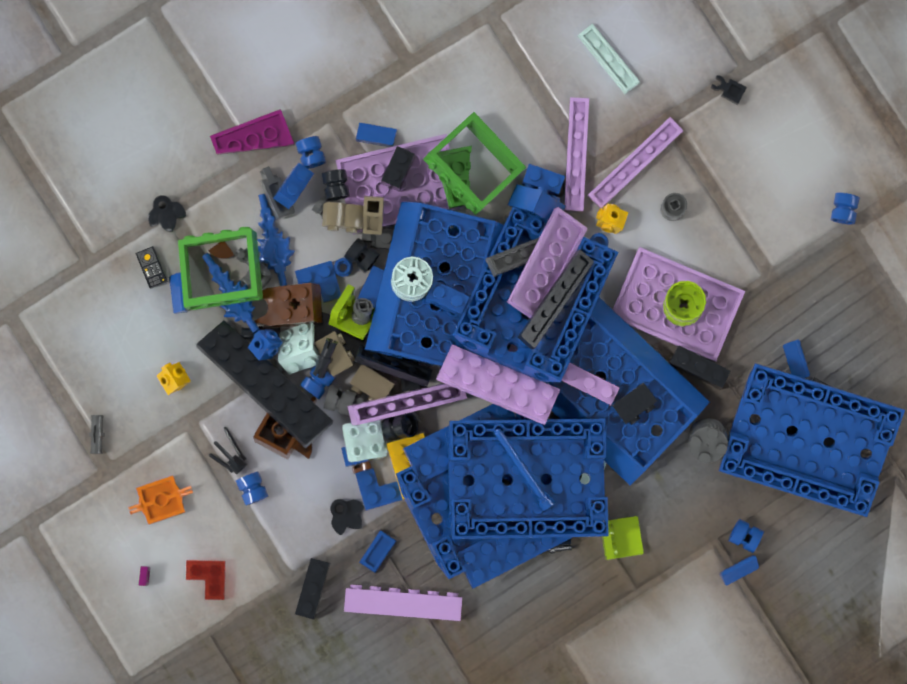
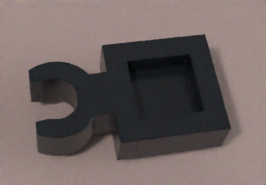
[711,75,747,105]

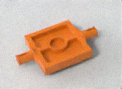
[128,475,193,525]

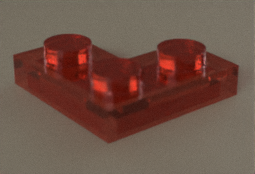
[186,560,226,600]

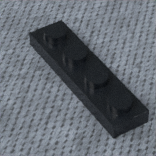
[354,344,433,387]

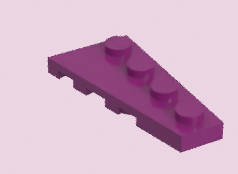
[210,109,295,155]

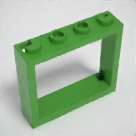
[423,112,526,215]
[178,227,263,311]

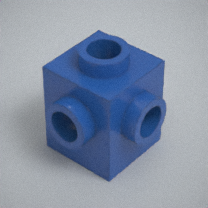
[248,329,282,360]

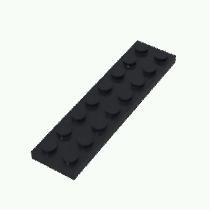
[196,320,333,448]

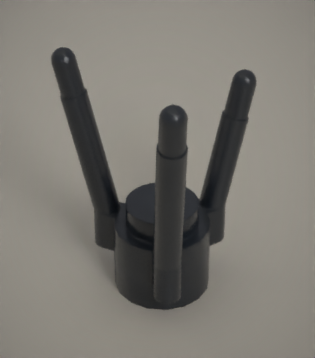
[209,427,248,475]

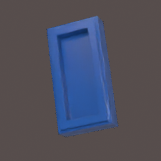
[359,530,396,573]

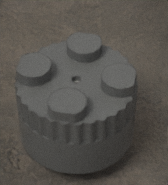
[689,418,728,463]

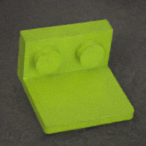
[329,284,375,340]
[602,516,644,560]

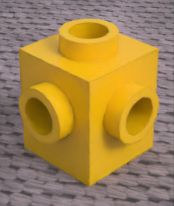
[596,204,628,234]
[157,362,191,395]

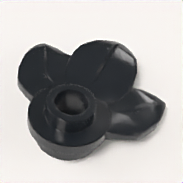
[148,195,186,232]
[330,499,365,535]

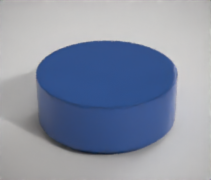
[590,233,609,247]

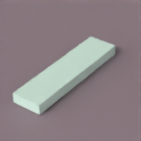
[577,24,640,94]

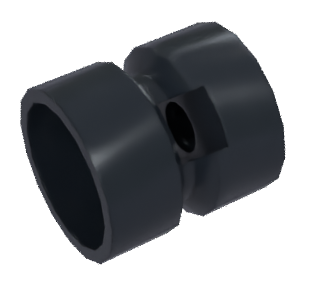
[322,169,350,201]
[344,238,380,273]
[382,413,418,440]

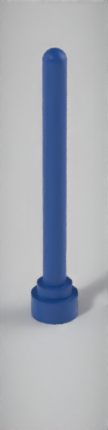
[494,429,555,511]

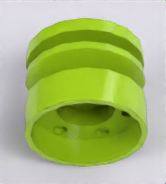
[663,281,706,326]

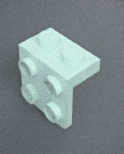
[278,323,319,375]
[342,420,388,462]

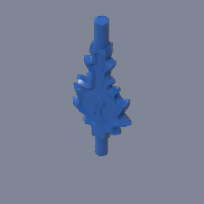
[257,194,295,286]
[202,253,260,334]

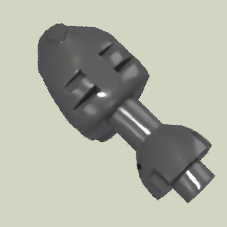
[236,248,273,289]

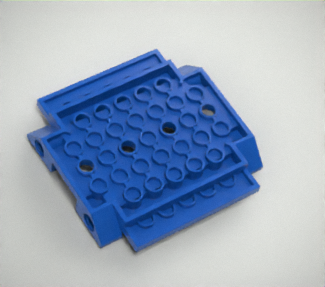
[396,404,572,589]

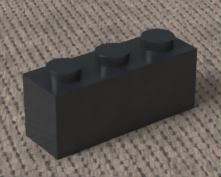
[669,346,731,390]
[295,558,331,620]

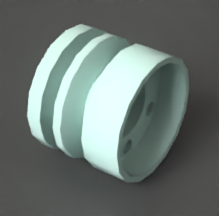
[391,257,433,302]

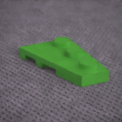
[437,146,472,209]

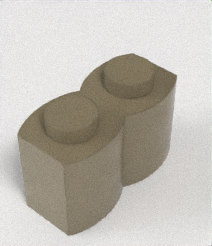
[322,202,364,233]

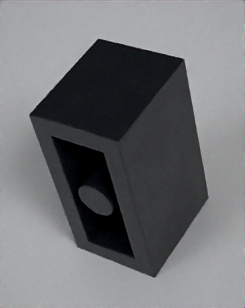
[381,146,415,192]
[612,382,657,425]

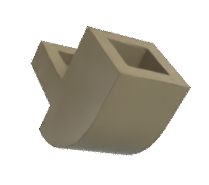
[363,195,384,235]

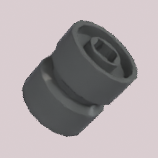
[660,193,687,221]
[323,385,357,416]

